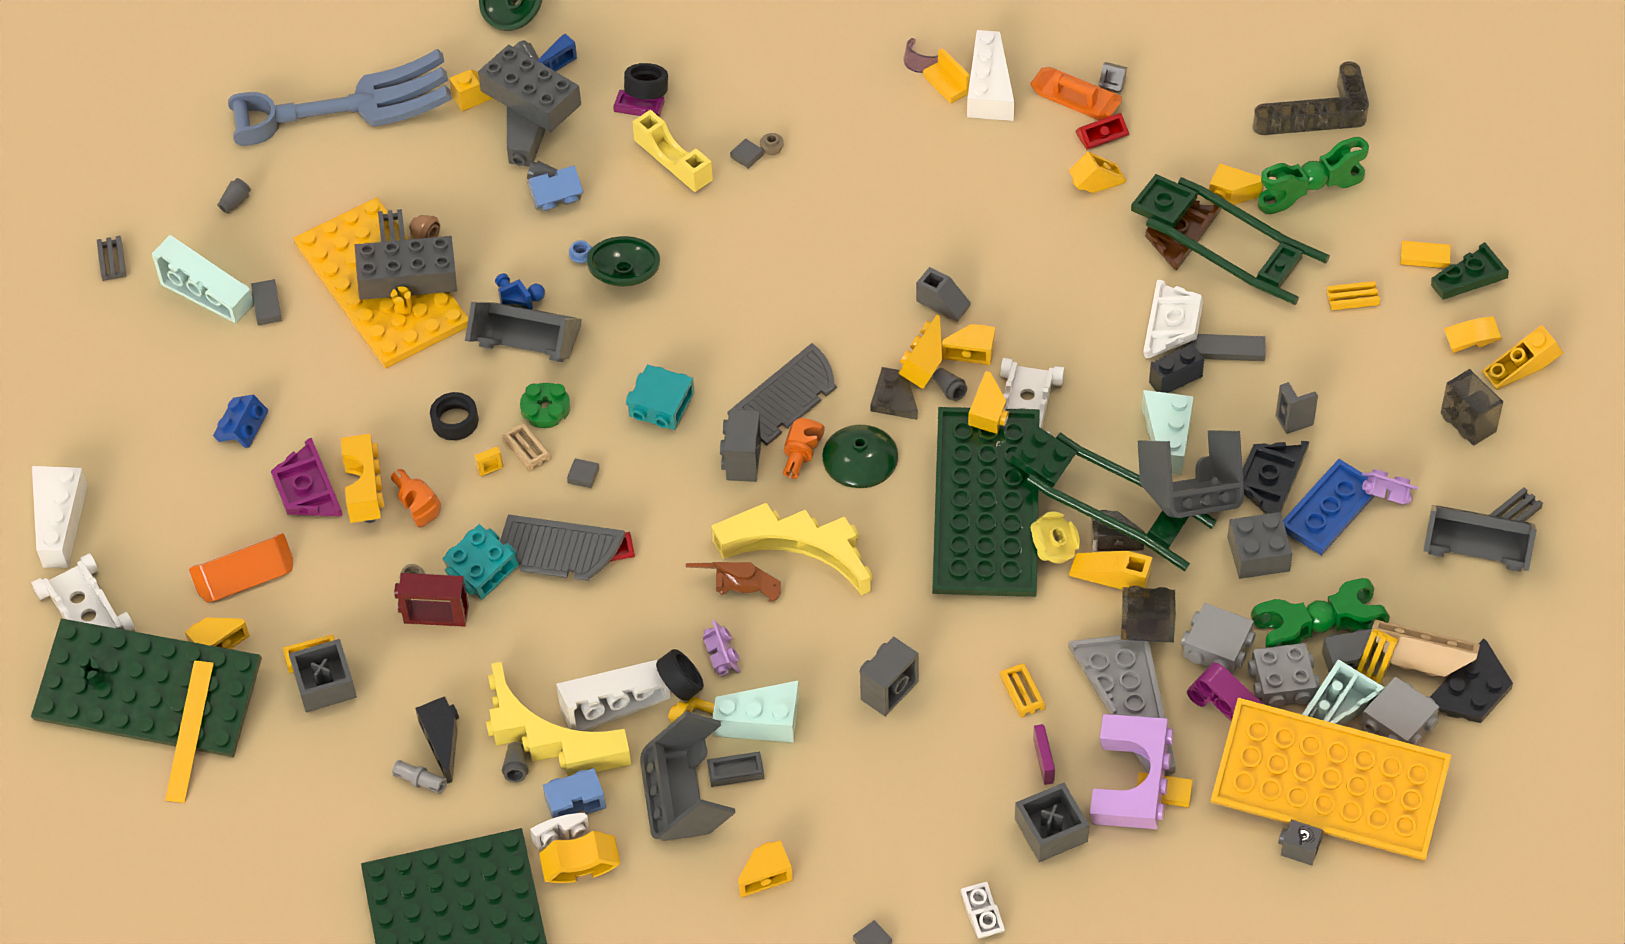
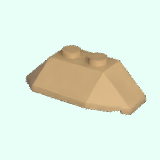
[1371,619,1480,677]

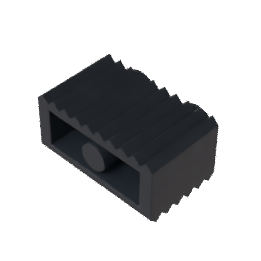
[1149,344,1205,393]

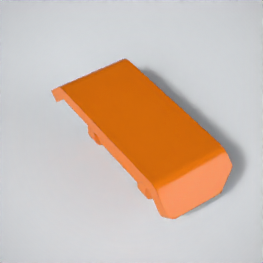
[1030,67,1122,120]
[189,533,293,603]

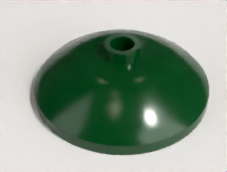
[479,0,542,31]
[587,236,660,287]
[822,424,898,488]

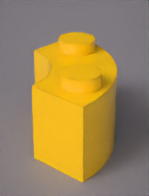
[539,831,621,883]

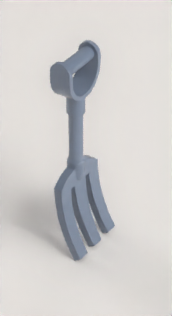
[228,49,452,146]

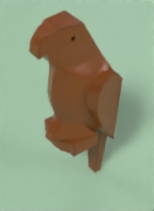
[686,562,781,602]

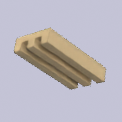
[503,422,551,471]

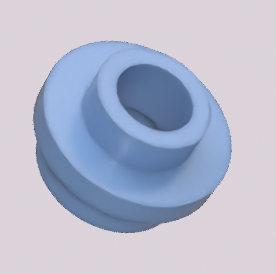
[569,240,592,263]

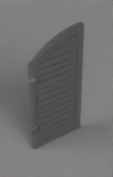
[727,343,837,445]
[500,514,625,581]

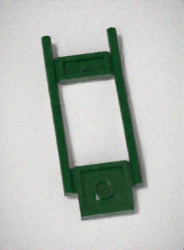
[1131,174,1330,305]
[1009,424,1217,572]

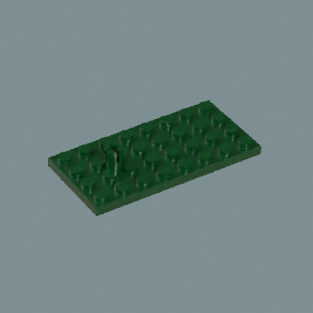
[932,407,1040,597]
[31,618,262,757]

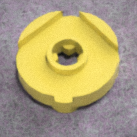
[1030,511,1080,563]

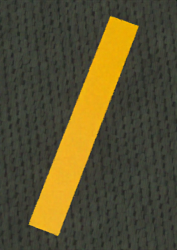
[165,661,213,803]

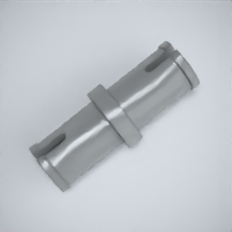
[392,760,447,794]

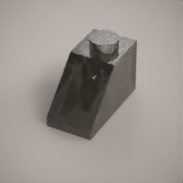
[1091,510,1145,551]

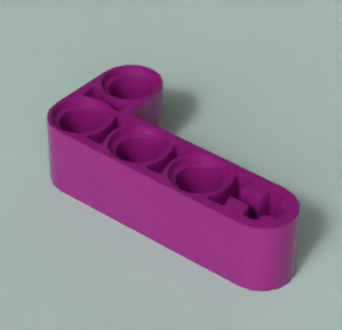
[1187,662,1263,722]

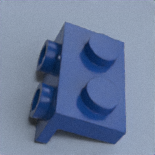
[213,394,268,448]

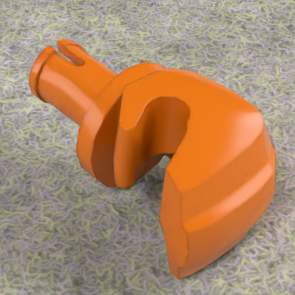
[783,418,825,479]
[391,469,441,528]

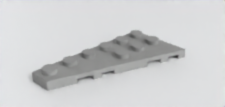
[1068,632,1176,773]

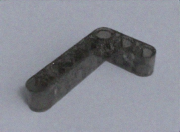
[1253,61,1369,135]

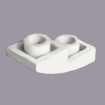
[530,813,590,850]
[960,882,1005,939]

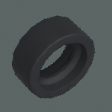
[624,63,668,100]
[430,392,479,441]
[656,649,704,701]

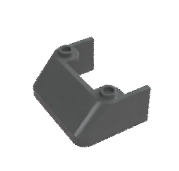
[465,302,582,362]
[1137,430,1244,518]
[1424,505,1537,572]
[640,711,736,841]

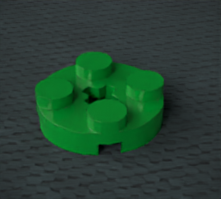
[520,383,570,428]

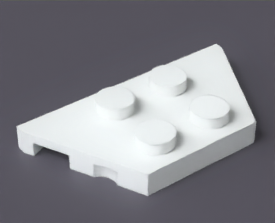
[1143,280,1203,358]

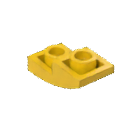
[1444,316,1502,353]

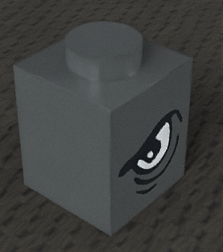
[1278,819,1323,866]

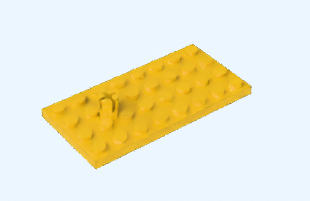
[293,197,468,369]
[1210,698,1451,861]

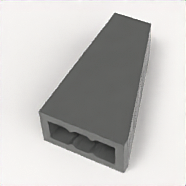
[507,107,546,167]

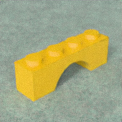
[341,433,385,523]

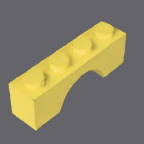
[632,110,713,192]

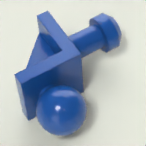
[495,273,545,309]

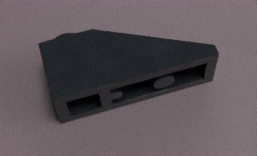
[415,696,459,784]

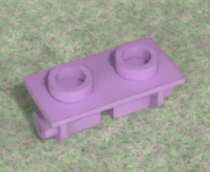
[1362,469,1418,505]
[703,620,740,676]

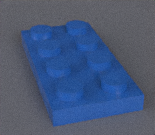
[1283,459,1374,556]

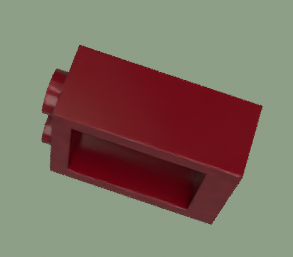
[394,573,469,627]

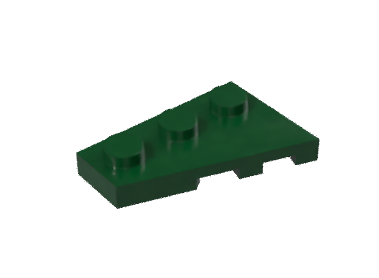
[1431,242,1509,300]

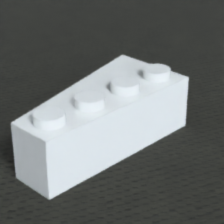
[967,30,1014,121]
[32,466,88,568]
[556,660,671,731]

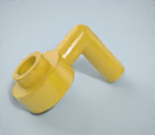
[668,697,715,723]

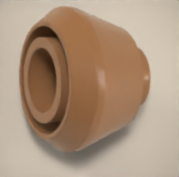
[409,215,440,239]

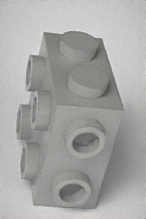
[1181,603,1256,675]
[1248,643,1320,708]
[1361,676,1439,746]

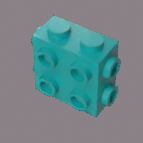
[626,364,694,430]
[442,524,519,600]

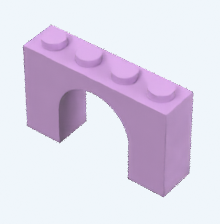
[1090,714,1174,829]

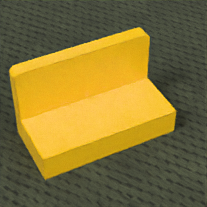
[923,48,970,104]

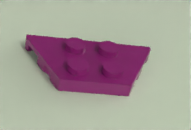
[271,438,343,517]

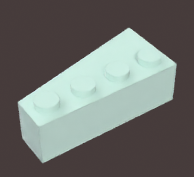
[152,235,254,323]

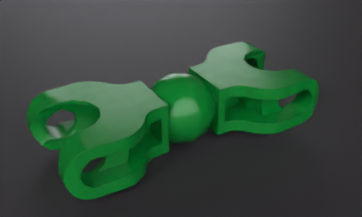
[1258,137,1369,214]
[1250,578,1390,648]

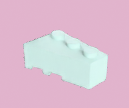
[1142,390,1193,474]
[1302,659,1385,726]
[712,681,799,743]

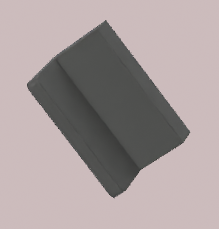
[1275,382,1318,434]

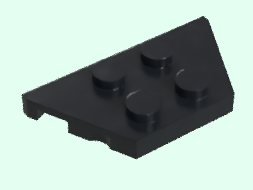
[1243,441,1309,514]
[1430,638,1513,723]

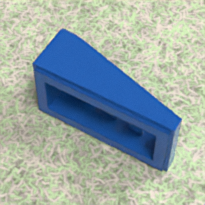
[537,34,577,72]

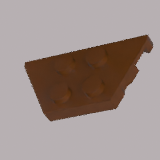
[1145,200,1222,270]

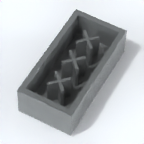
[478,44,581,132]
[354,236,457,300]

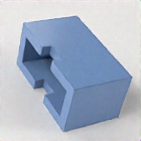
[527,165,583,211]
[543,768,606,819]

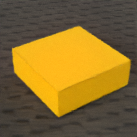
[474,446,503,476]

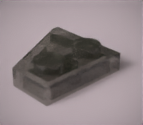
[870,367,918,420]

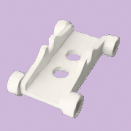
[1000,358,1065,434]
[31,553,136,631]

